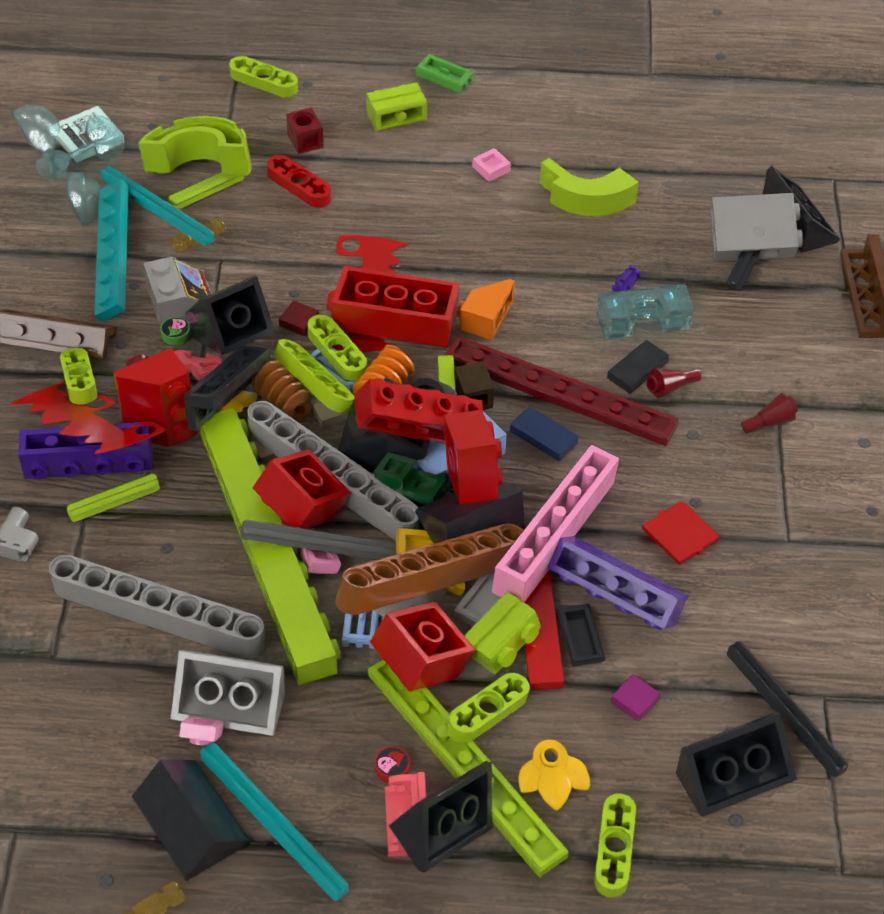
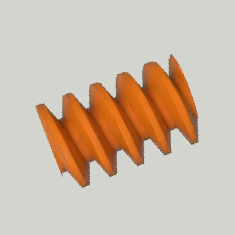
[352,345,414,397]

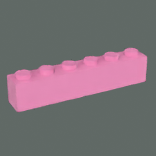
[492,445,619,602]

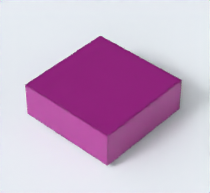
[611,674,661,722]

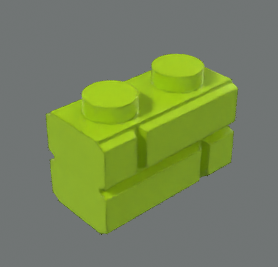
[366,82,427,131]
[464,592,541,675]

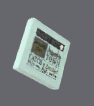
[50,106,125,163]

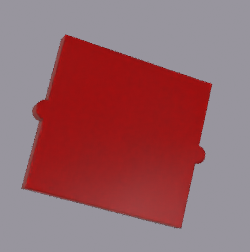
[642,501,720,566]

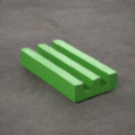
[415,54,473,93]

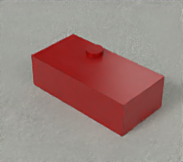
[331,266,460,348]

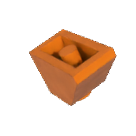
[457,279,515,340]

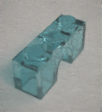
[597,284,694,339]

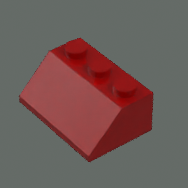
[113,348,197,447]

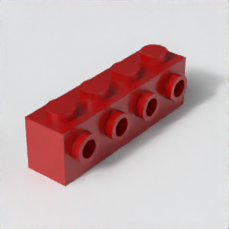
[354,379,483,444]

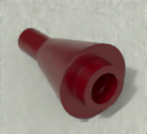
[646,368,701,398]
[741,393,798,434]

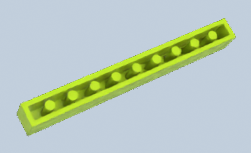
[200,408,341,686]

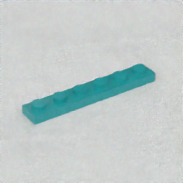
[94,179,128,322]

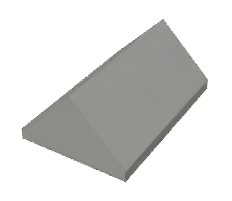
[171,650,286,736]

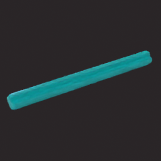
[100,166,215,246]
[200,742,349,901]

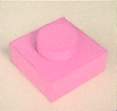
[472,148,511,182]
[298,548,341,574]
[179,716,224,745]

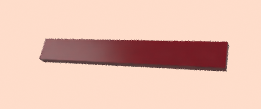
[445,336,679,446]

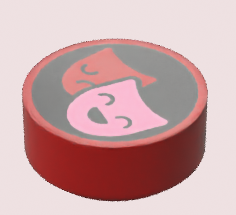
[375,746,410,783]

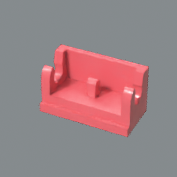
[385,772,426,857]

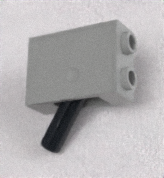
[710,193,803,291]

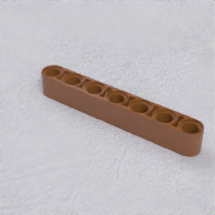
[335,524,524,615]

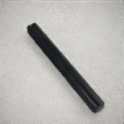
[727,641,849,778]

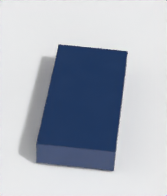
[510,406,578,461]

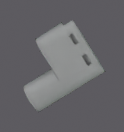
[0,507,39,562]

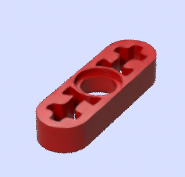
[267,155,331,208]

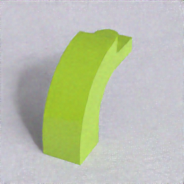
[539,158,639,216]

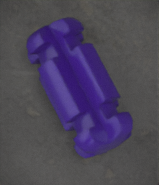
[612,265,641,297]

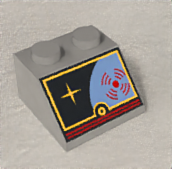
[143,257,211,326]

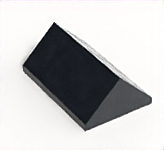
[762,166,840,253]
[415,481,525,544]
[676,712,797,817]
[132,760,250,881]
[388,761,492,873]

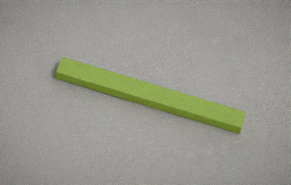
[368,660,569,878]

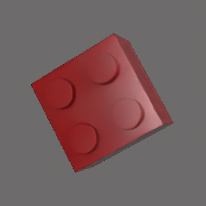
[444,410,503,505]
[252,449,352,529]
[370,601,475,692]

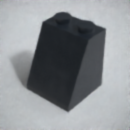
[185,275,275,355]
[338,377,430,472]

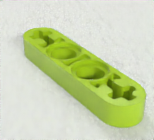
[274,339,354,414]

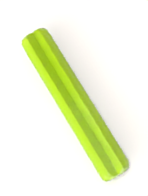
[168,172,244,210]
[66,473,160,522]

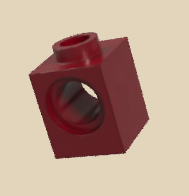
[286,107,324,155]

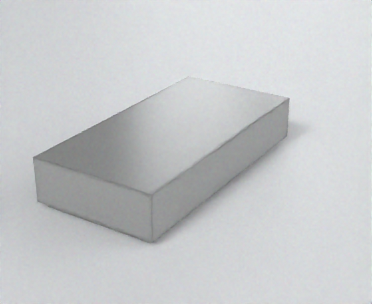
[454,573,501,627]

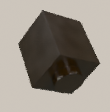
[454,361,494,410]

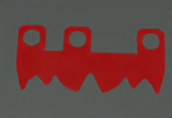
[324,235,409,352]
[10,381,165,454]

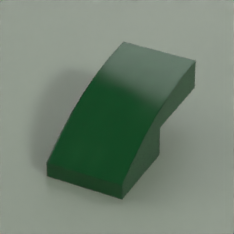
[374,452,447,505]

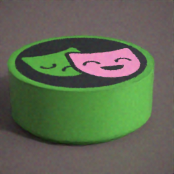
[160,317,191,345]

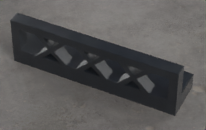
[184,346,270,431]

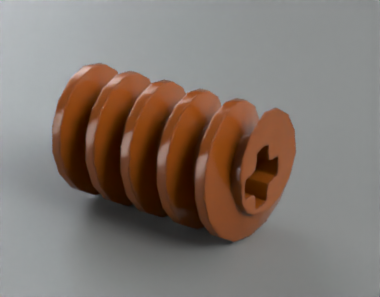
[251,360,312,423]

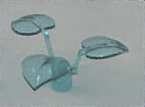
[12,105,124,227]

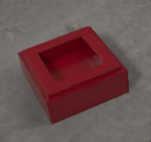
[279,300,319,336]

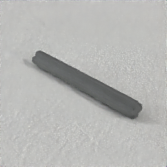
[240,520,396,560]

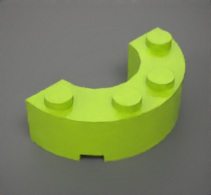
[138,116,252,177]

